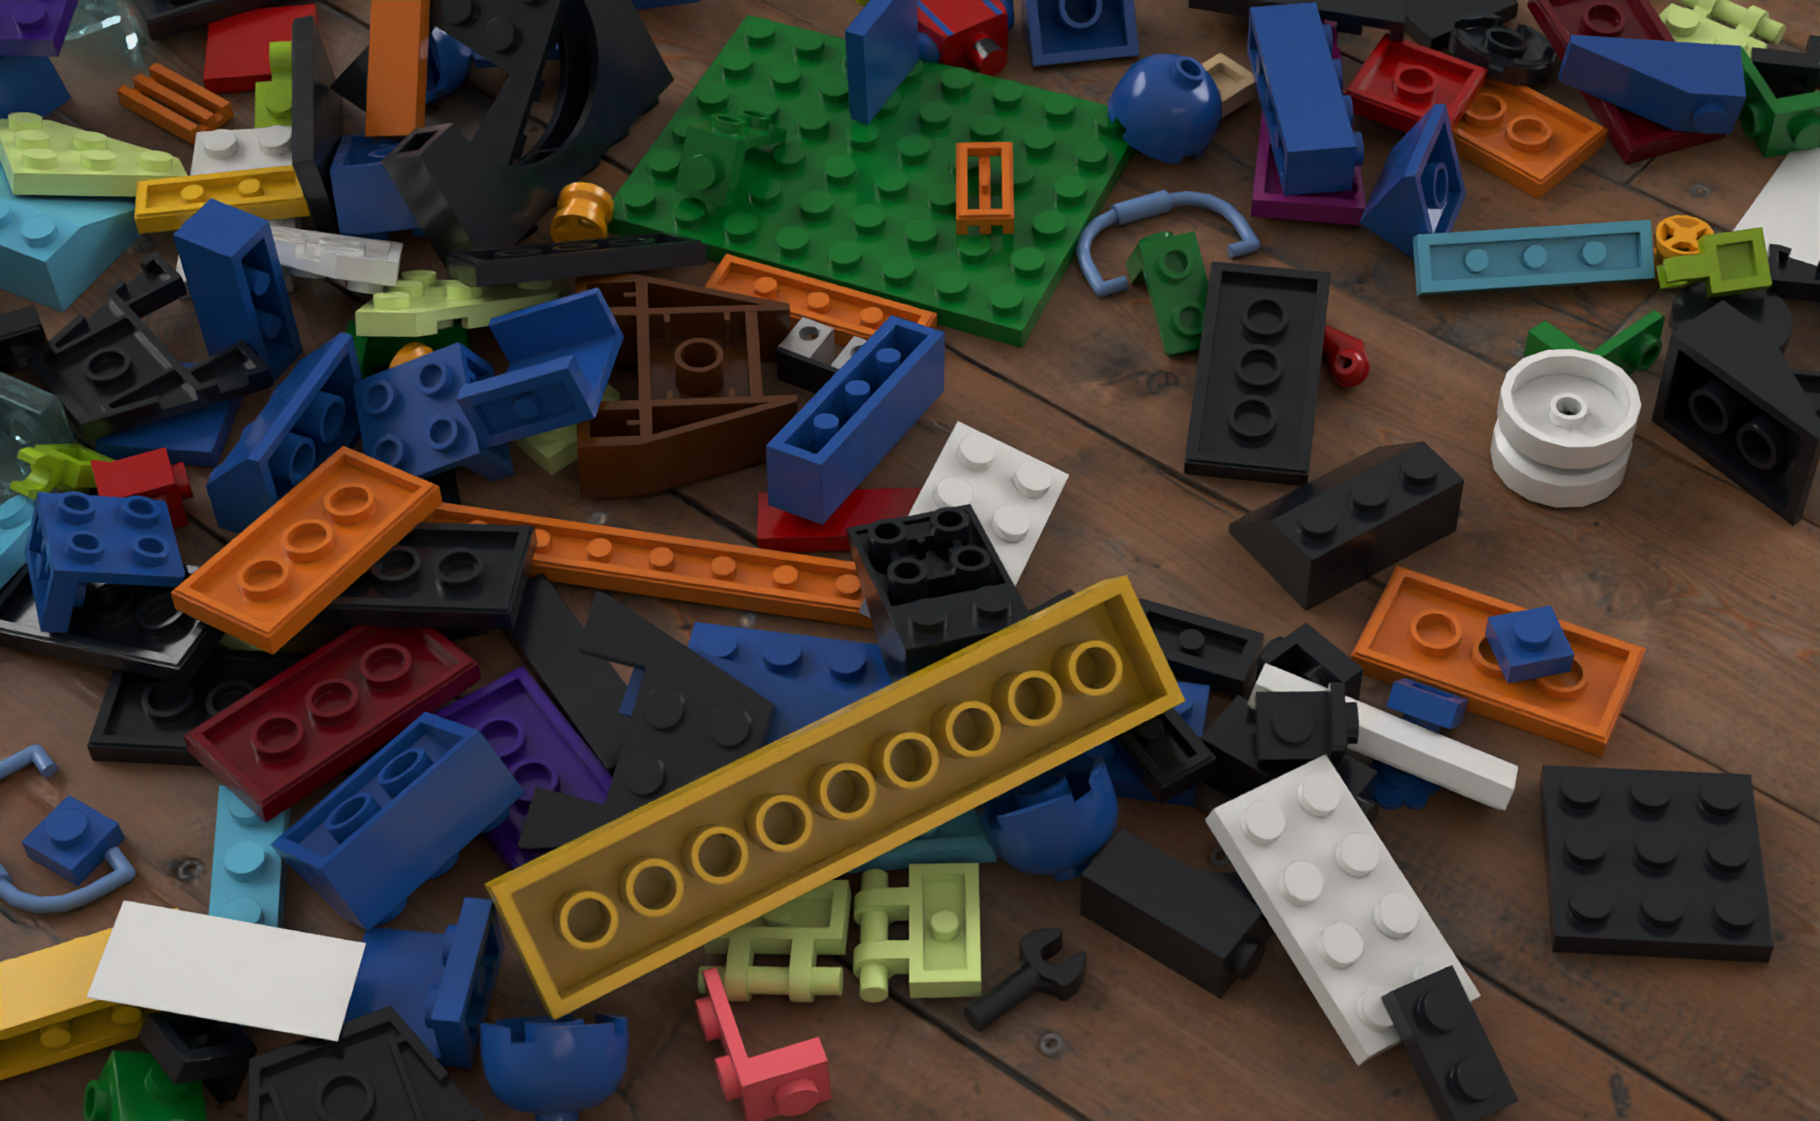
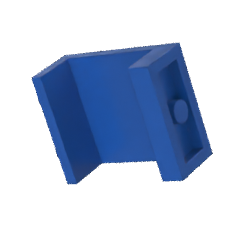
[456,287,624,449]

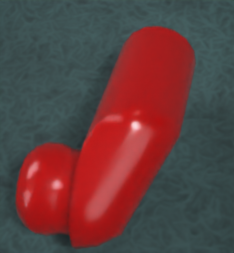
[1322,325,1370,388]

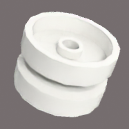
[1490,349,1641,508]

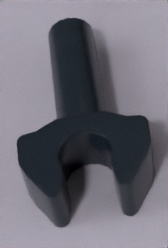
[963,927,1087,1032]

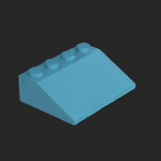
[0,161,141,313]

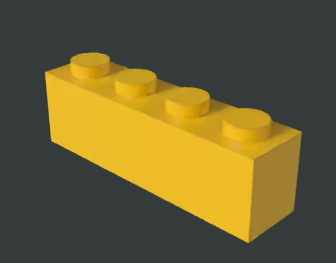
[0,907,179,1081]

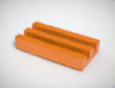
[116,62,234,146]
[956,142,1014,235]

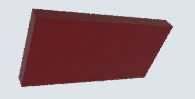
[1527,0,1726,165]
[183,625,481,823]

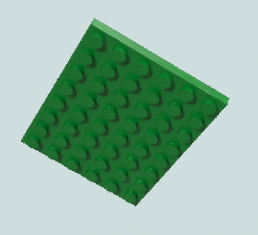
[607,15,1136,348]

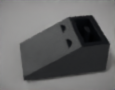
[847,504,1031,683]

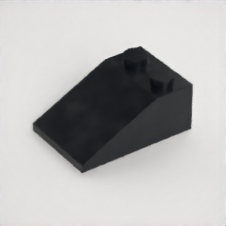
[1651,300,1820,526]

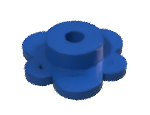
[1369,759,1441,810]

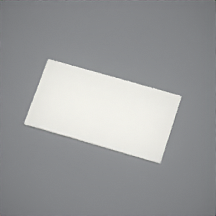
[1733,147,1820,266]
[87,900,366,1042]

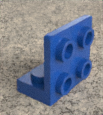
[353,342,514,482]
[25,491,185,633]
[343,897,505,1069]

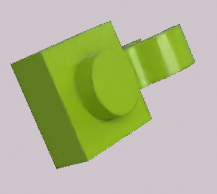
[254,41,292,128]
[1656,227,1772,298]
[10,443,116,500]

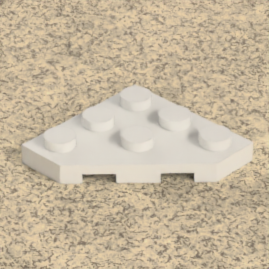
[270,225,403,294]

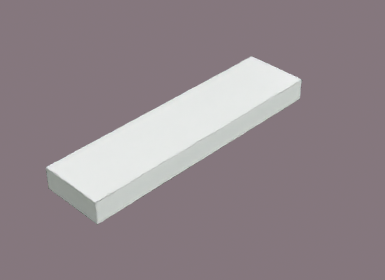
[1247,663,1518,811]

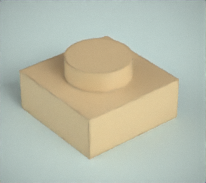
[1202,52,1258,118]

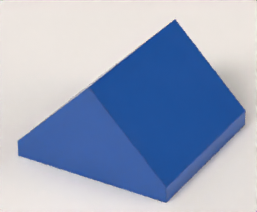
[1021,0,1139,67]
[1359,104,1466,260]

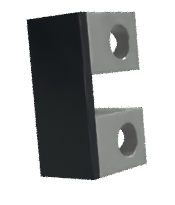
[775,317,867,394]

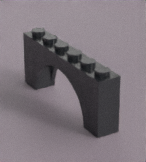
[381,0,674,269]

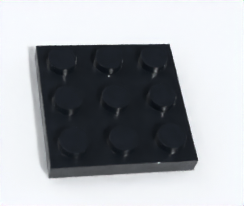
[1539,765,1774,963]

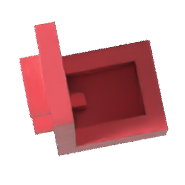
[694,967,832,1121]

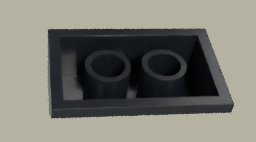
[1229,441,1464,611]

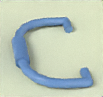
[1075,190,1261,297]
[0,744,136,914]

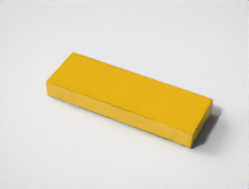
[134,165,310,234]

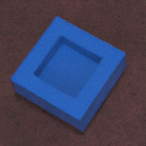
[1485,605,1574,684]
[1386,678,1469,734]
[21,795,125,886]

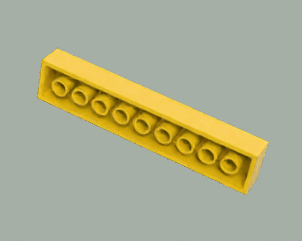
[485,575,1186,1020]

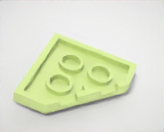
[0,112,188,197]
[355,270,569,337]

